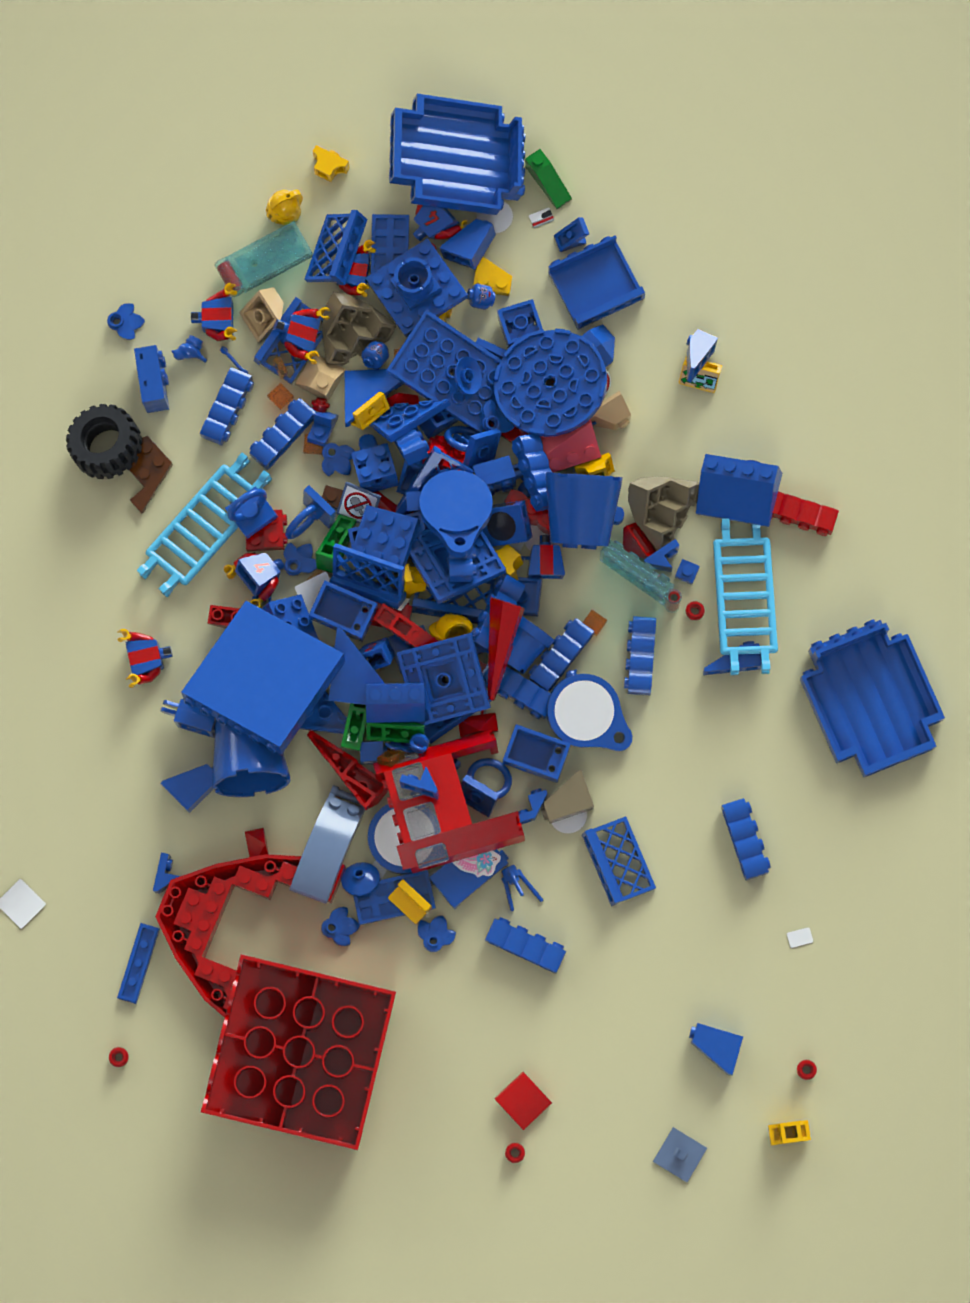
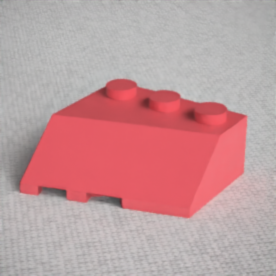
[540,419,601,473]

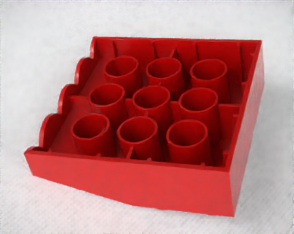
[201,954,396,1151]

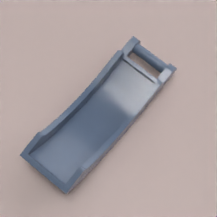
[290,785,365,904]

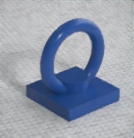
[444,426,502,469]
[285,485,336,539]
[225,486,278,539]
[461,758,512,818]

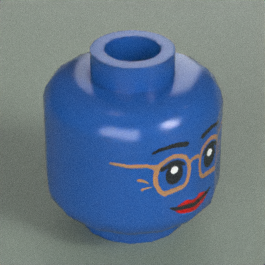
[467,284,495,310]
[361,341,389,369]

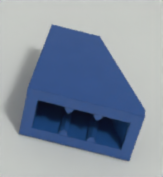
[440,218,496,269]
[160,764,213,813]
[689,1023,743,1076]

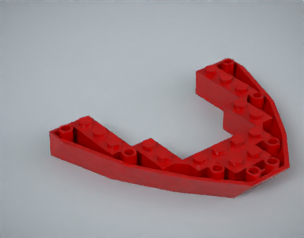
[155,854,346,1018]

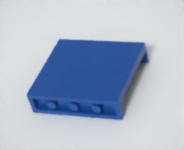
[548,235,645,330]

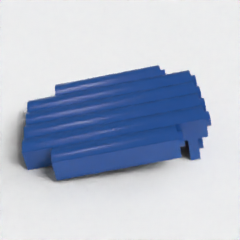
[389,93,526,215]
[800,619,945,778]

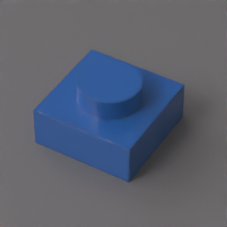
[675,559,700,585]

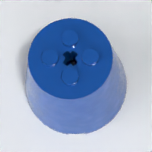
[545,472,623,550]
[212,720,291,797]

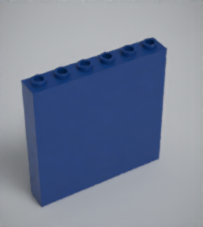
[181,601,345,754]

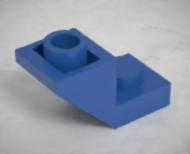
[518,788,548,825]

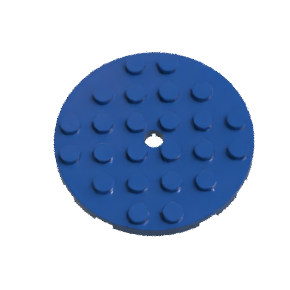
[494,328,607,437]

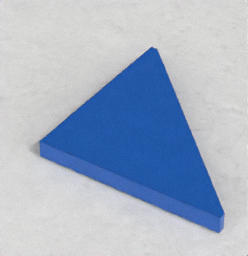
[345,369,404,427]
[369,399,451,443]
[328,626,385,705]
[300,691,347,734]

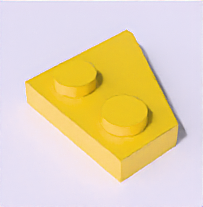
[473,257,512,296]

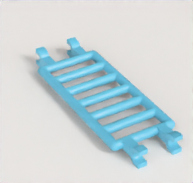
[137,453,272,598]
[713,518,778,675]

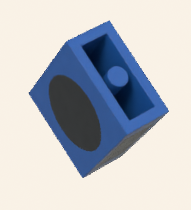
[483,500,533,547]

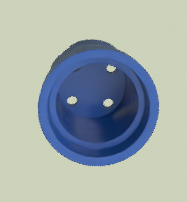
[507,616,555,675]

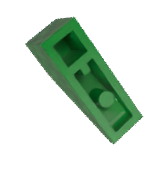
[525,149,572,209]
[315,514,357,573]
[341,703,366,751]
[366,722,424,743]

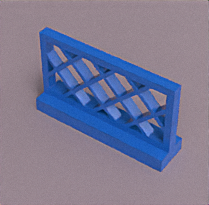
[304,210,368,285]
[253,297,323,384]
[395,445,474,529]
[329,543,406,609]
[412,579,495,624]
[582,816,656,907]

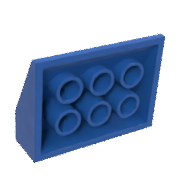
[696,454,783,527]

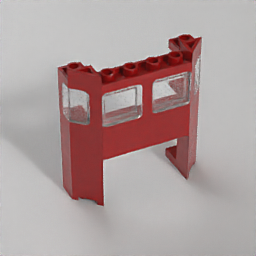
[373,729,525,874]

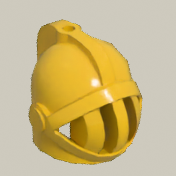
[266,190,303,225]
[428,613,473,641]

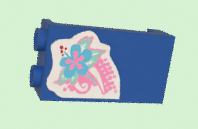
[429,849,509,910]

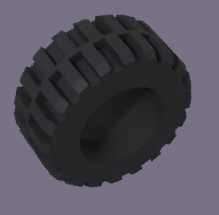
[66,404,142,480]

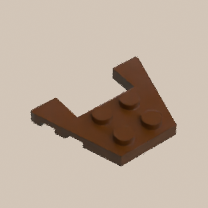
[129,436,173,514]

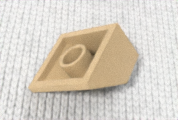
[239,287,284,342]
[295,355,346,402]
[591,391,631,430]

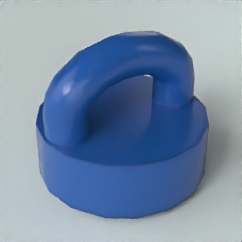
[409,733,429,754]

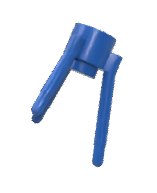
[501,865,543,911]

